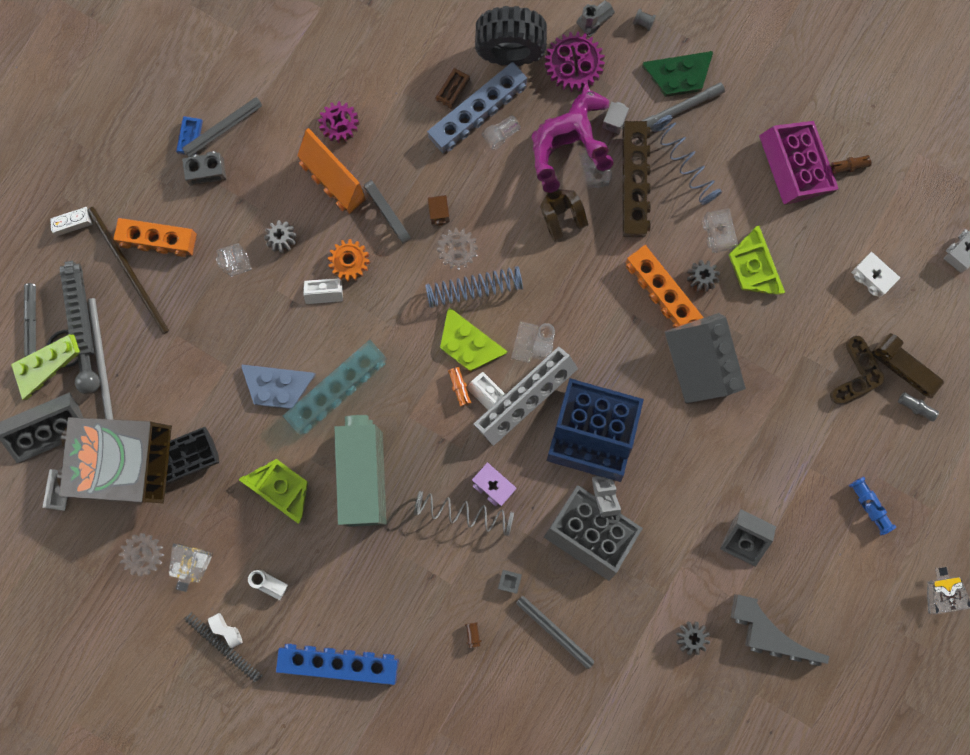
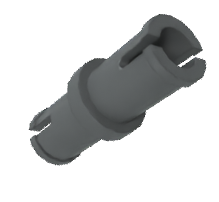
[898,392,939,422]

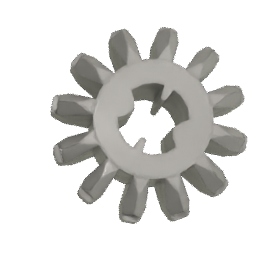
[264,220,297,253]

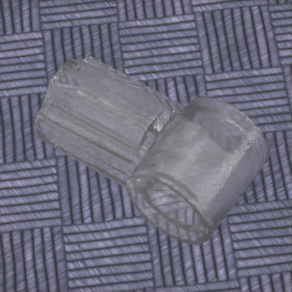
[481,115,521,150]

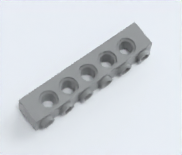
[474,347,578,446]

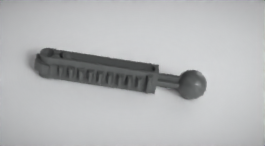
[60,261,100,394]

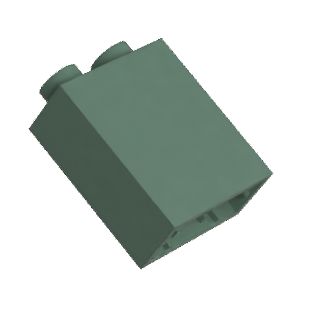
[334,415,387,527]

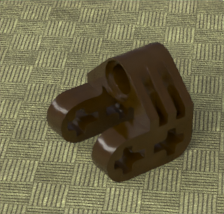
[540,189,589,242]

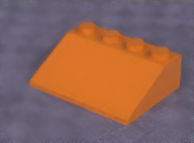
[297,128,366,214]

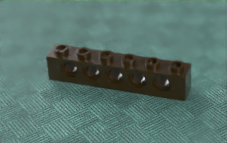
[622,121,651,237]

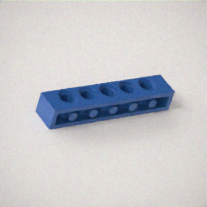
[276,644,399,685]

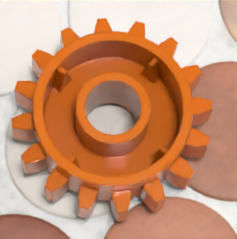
[328,239,370,282]

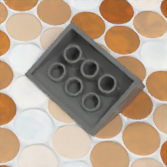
[665,313,746,403]
[544,485,643,581]

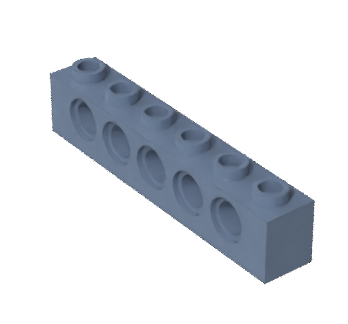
[427,62,527,154]

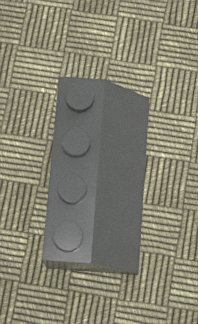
[0,392,83,463]

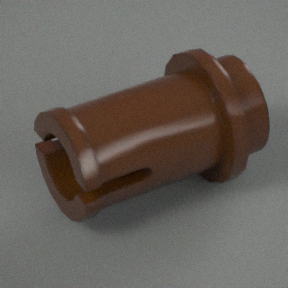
[465,622,482,648]

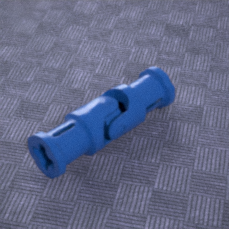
[849,476,896,536]

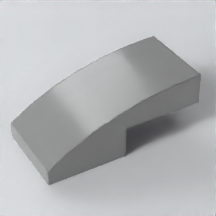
[592,476,621,517]

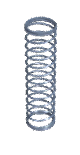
[425,266,523,308]

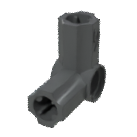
[576,1,615,37]

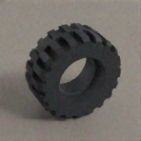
[475,6,547,66]

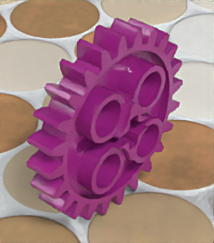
[545,32,605,92]

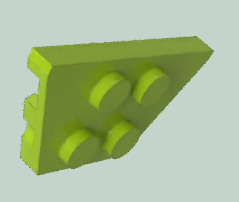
[729,226,785,295]
[440,307,507,372]
[239,459,308,524]

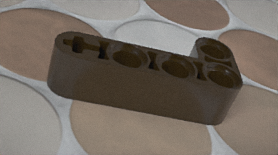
[871,333,944,398]

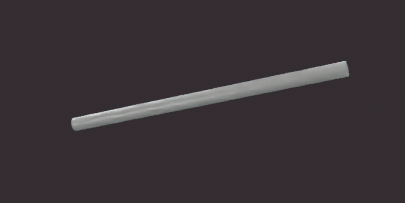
[88,298,114,420]

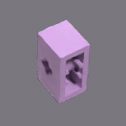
[472,462,517,506]

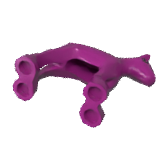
[532,84,614,193]

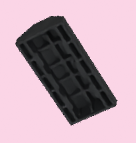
[166,427,219,485]

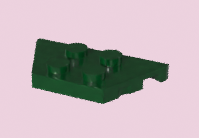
[642,51,713,97]

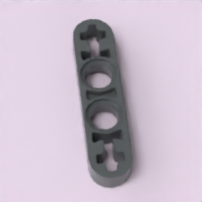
[363,180,411,244]

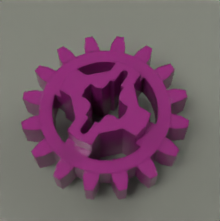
[318,101,359,143]

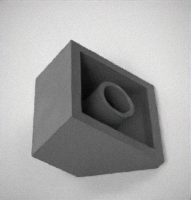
[720,509,776,567]

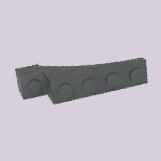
[730,594,829,666]

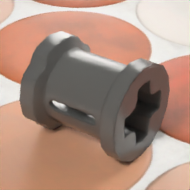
[633,8,656,31]

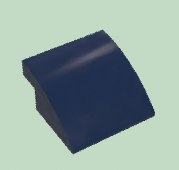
[546,378,644,482]

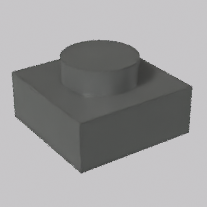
[498,570,522,594]

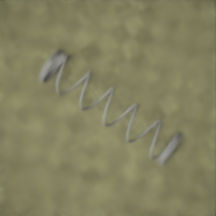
[414,491,514,536]

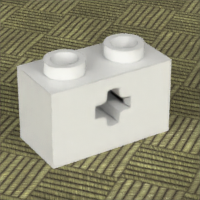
[851,252,900,298]

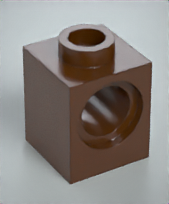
[428,195,450,226]

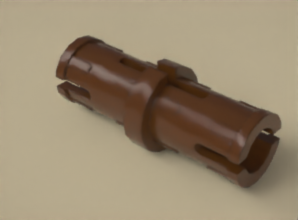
[831,155,871,174]

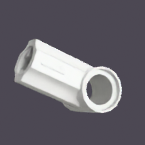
[248,570,288,600]

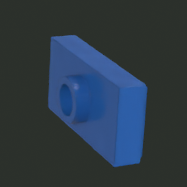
[176,116,203,155]

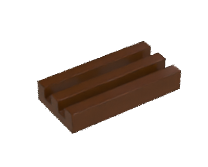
[435,68,470,109]

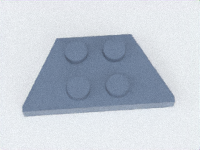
[242,365,316,409]

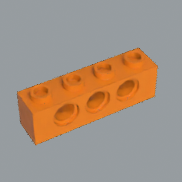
[114,218,197,257]

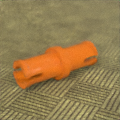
[448,367,471,407]

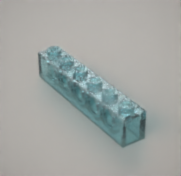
[283,340,387,435]

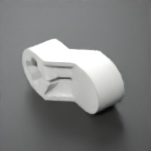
[208,613,243,648]

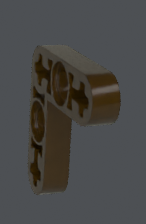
[830,336,884,404]

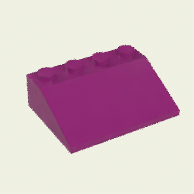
[759,121,839,205]

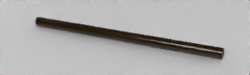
[87,207,169,334]

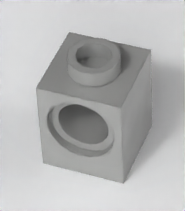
[602,102,629,134]

